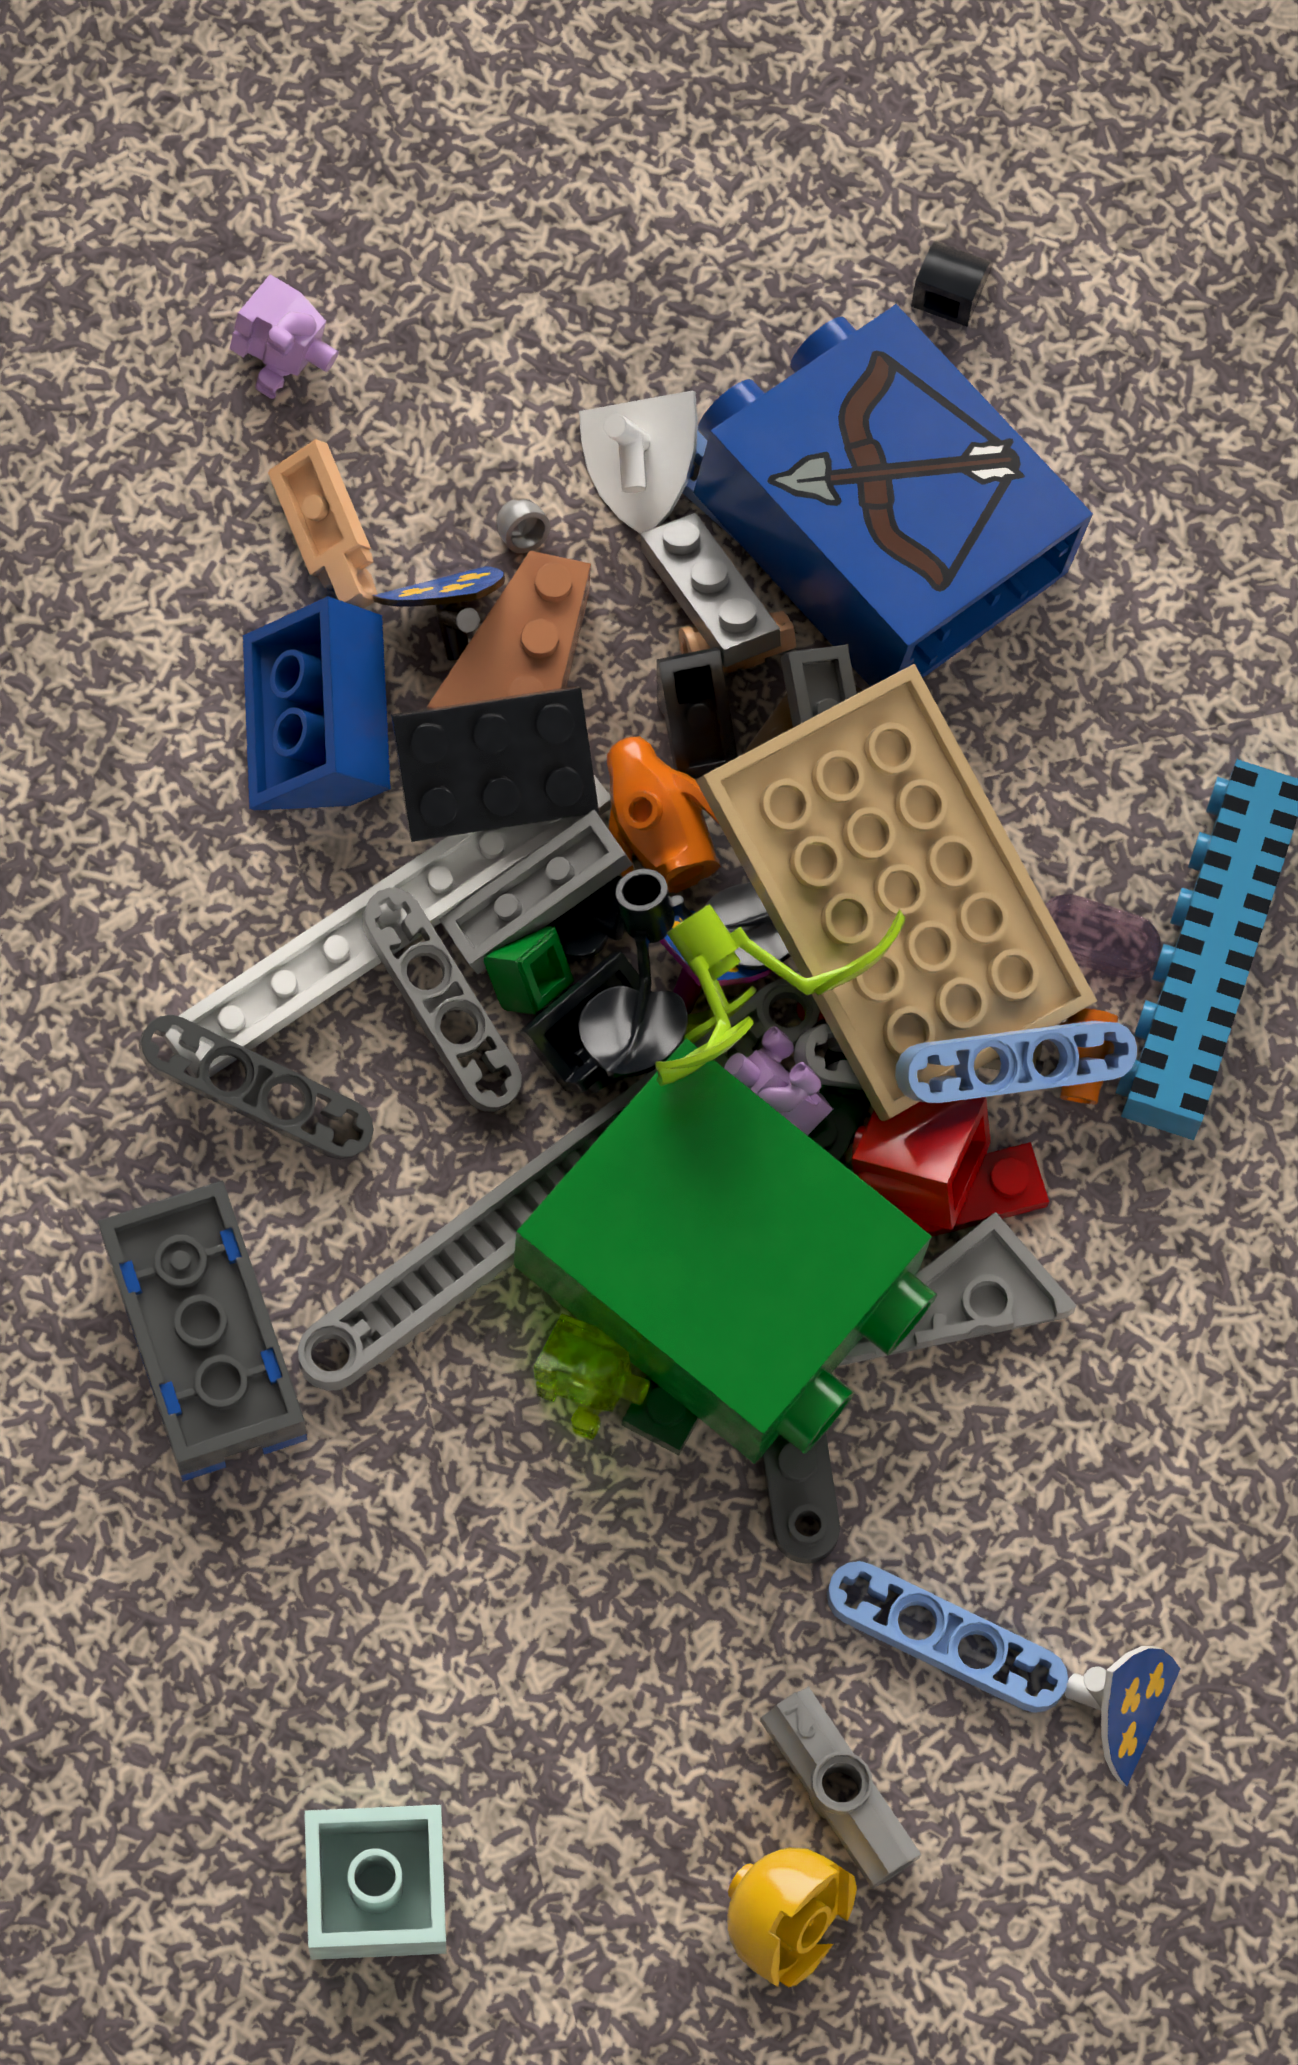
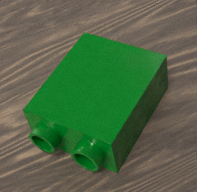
[514,1038,937,1464]

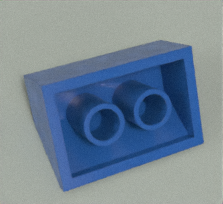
[243,596,391,810]

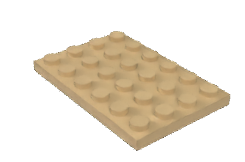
[696,664,1097,1121]

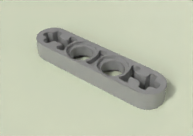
[362,888,522,1112]

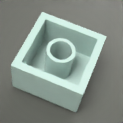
[305,1805,447,1960]

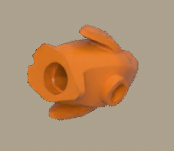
[607,736,721,893]

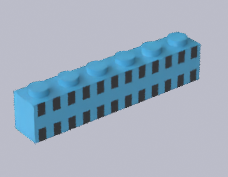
[1115,759,1298,1140]

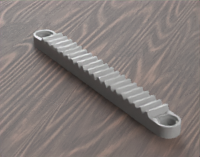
[298,978,820,1391]

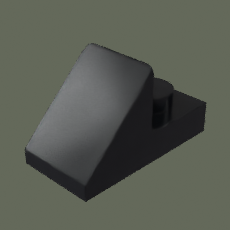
[657,647,738,779]

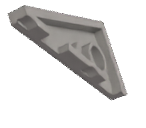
[838,1212,1077,1366]

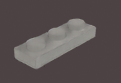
[640,513,781,667]
[439,810,633,974]

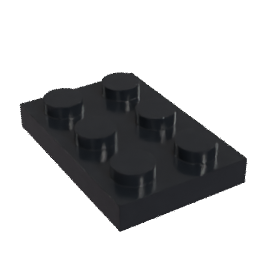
[391,686,599,842]

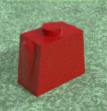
[852,1097,991,1230]

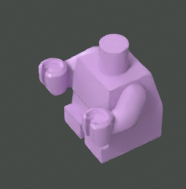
[229,274,339,399]
[724,1026,833,1136]

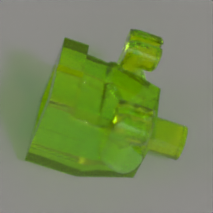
[533,1313,650,1441]

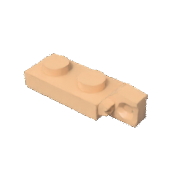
[268,439,378,609]

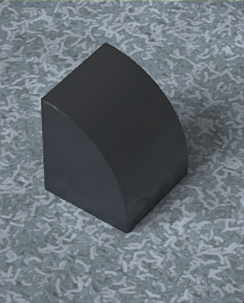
[911,241,993,327]

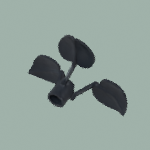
[544,869,791,1078]

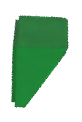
[484,926,574,1015]

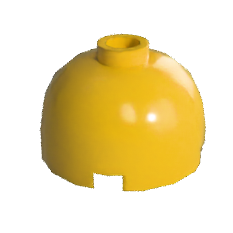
[727,1847,857,1988]

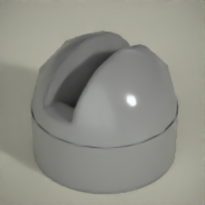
[496,499,551,553]

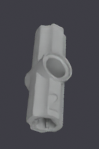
[760,1686,921,1889]

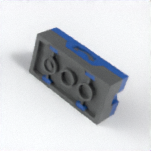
[98,1180,307,1482]

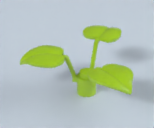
[655,904,905,1086]

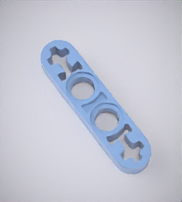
[895,1021,1137,1103]
[827,1561,1068,1713]

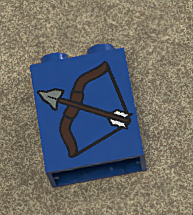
[693,304,1093,687]

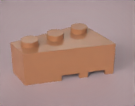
[427,551,591,709]

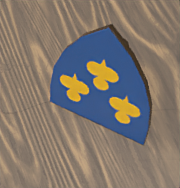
[373,566,505,661]

